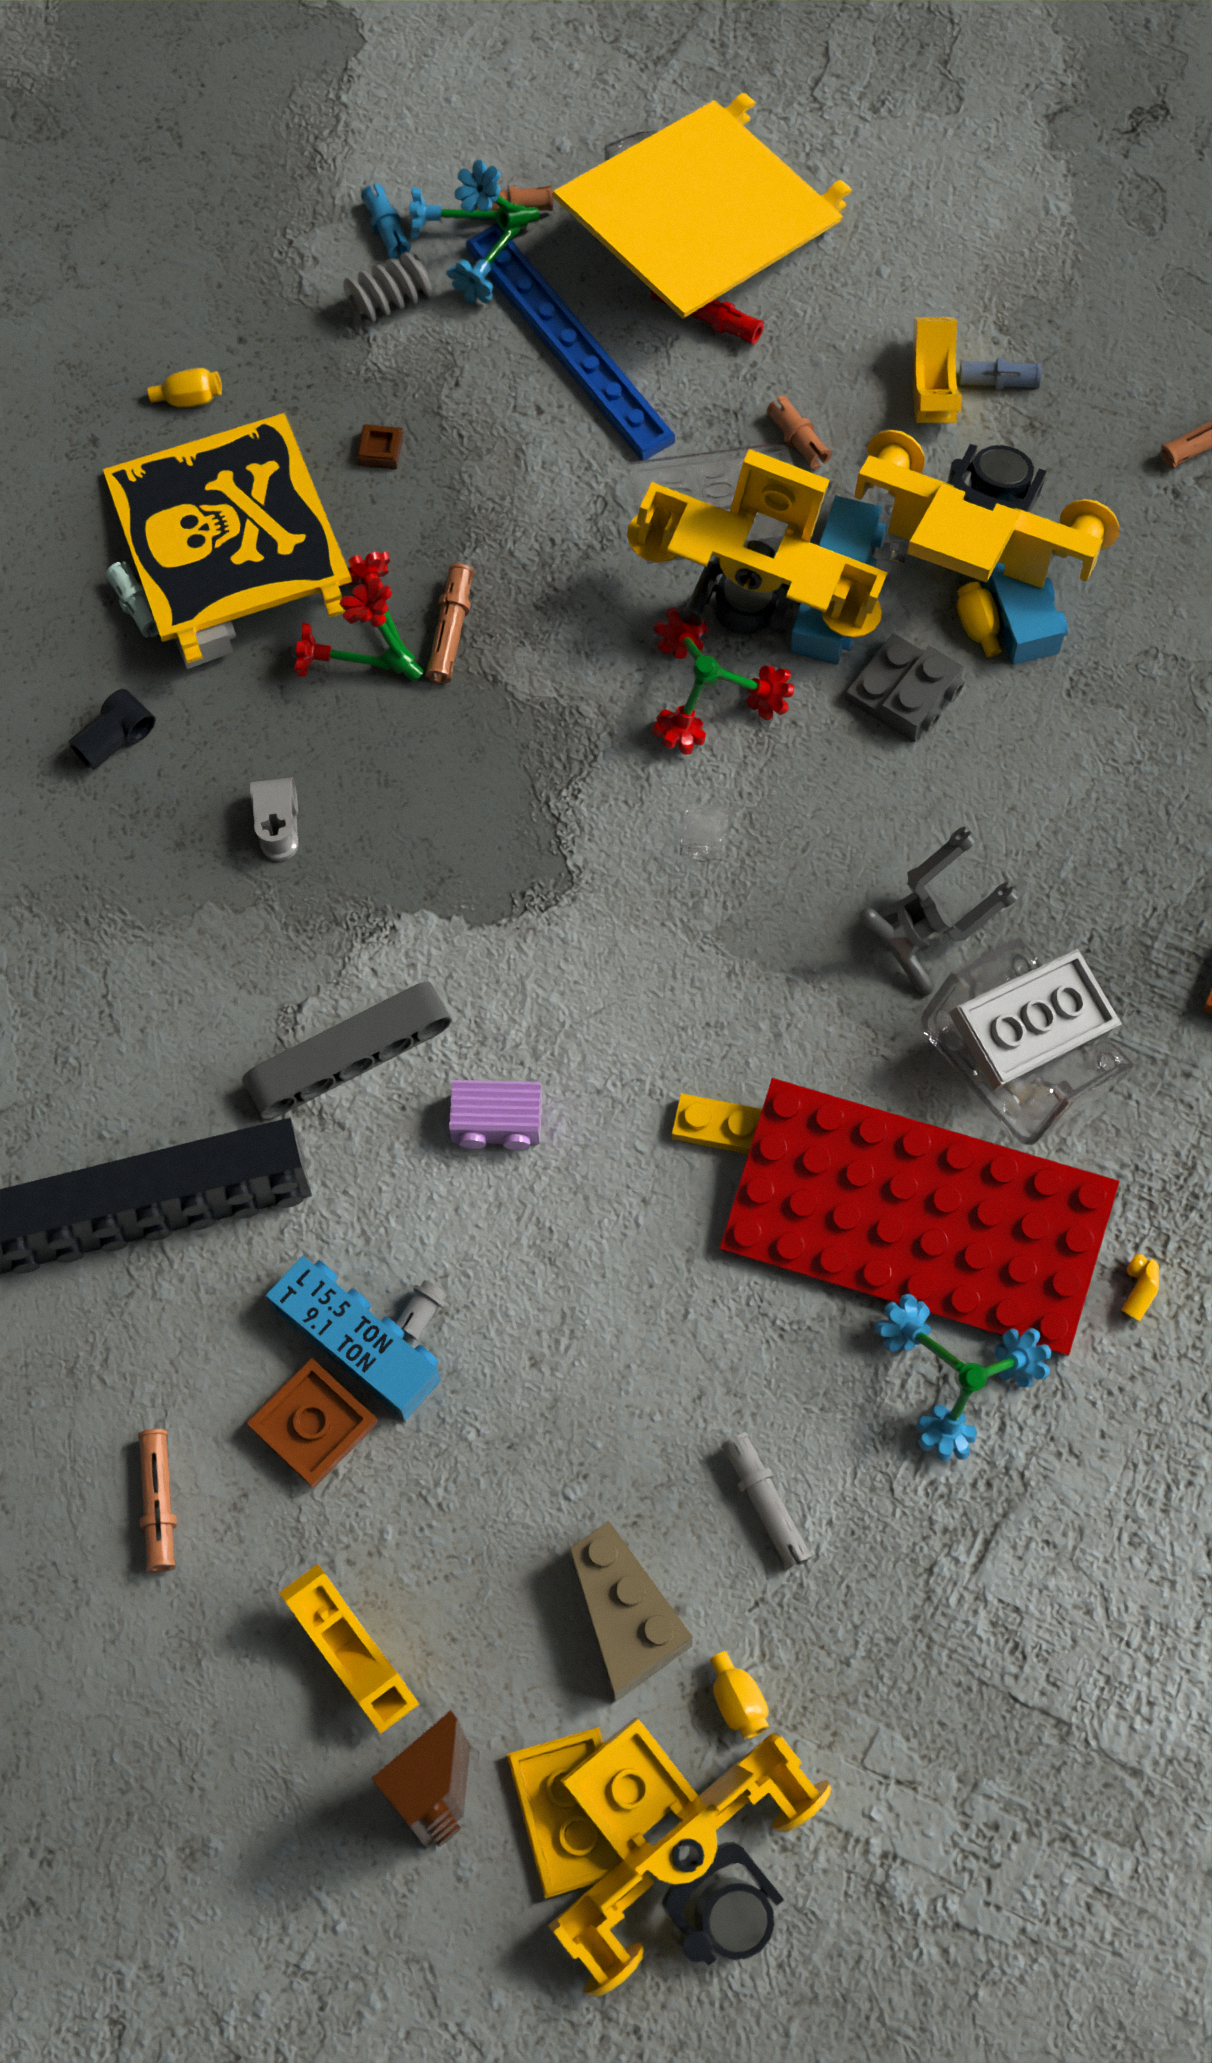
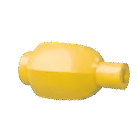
[148,368,222,408]
[956,582,1002,658]
[710,1651,769,1740]

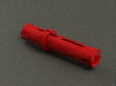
[651,290,764,345]

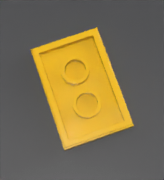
[507,1727,622,1900]

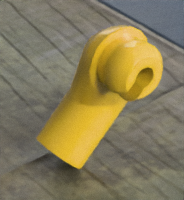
[1120,1254,1159,1321]

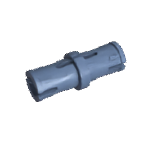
[959,358,1041,391]

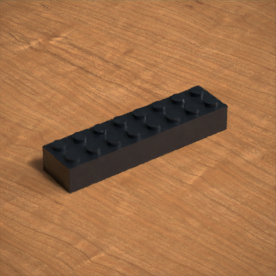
[0,1117,312,1274]

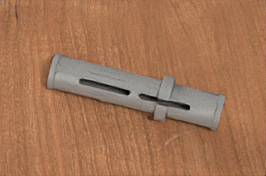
[721,1432,813,1571]

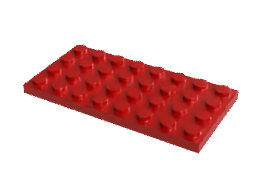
[720,1078,1120,1356]

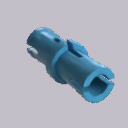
[361,184,411,259]

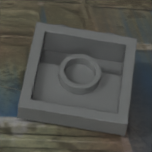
[846,633,965,742]

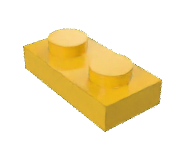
[672,1093,762,1154]

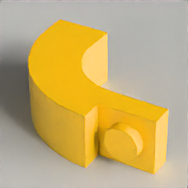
[913,317,962,423]
[279,1564,419,1734]

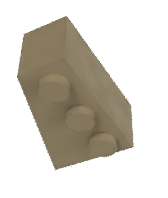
[570,1521,693,1702]

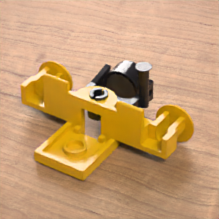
[627,449,888,638]

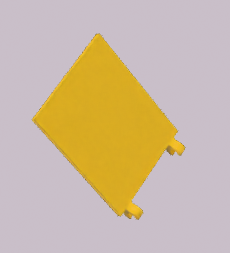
[552,93,852,319]

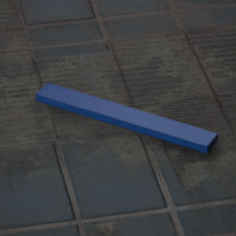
[466,223,675,462]

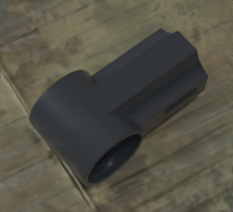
[68,689,156,770]

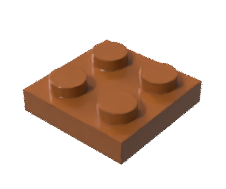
[247,1358,378,1489]

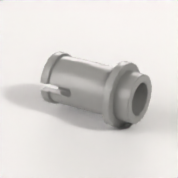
[395,1280,447,1341]

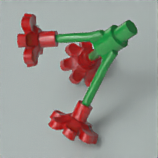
[294,551,424,683]
[652,607,794,755]

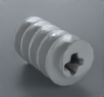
[343,252,432,323]

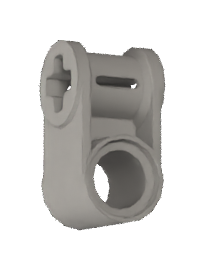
[250,777,299,862]

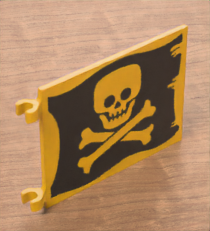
[103,413,352,663]

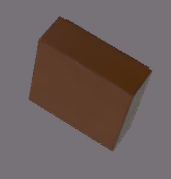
[357,424,403,469]

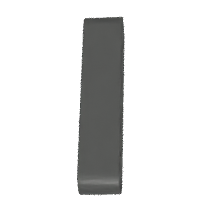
[242,982,452,1120]

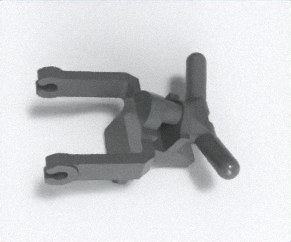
[859,827,1019,996]

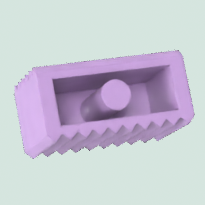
[449,1080,542,1150]

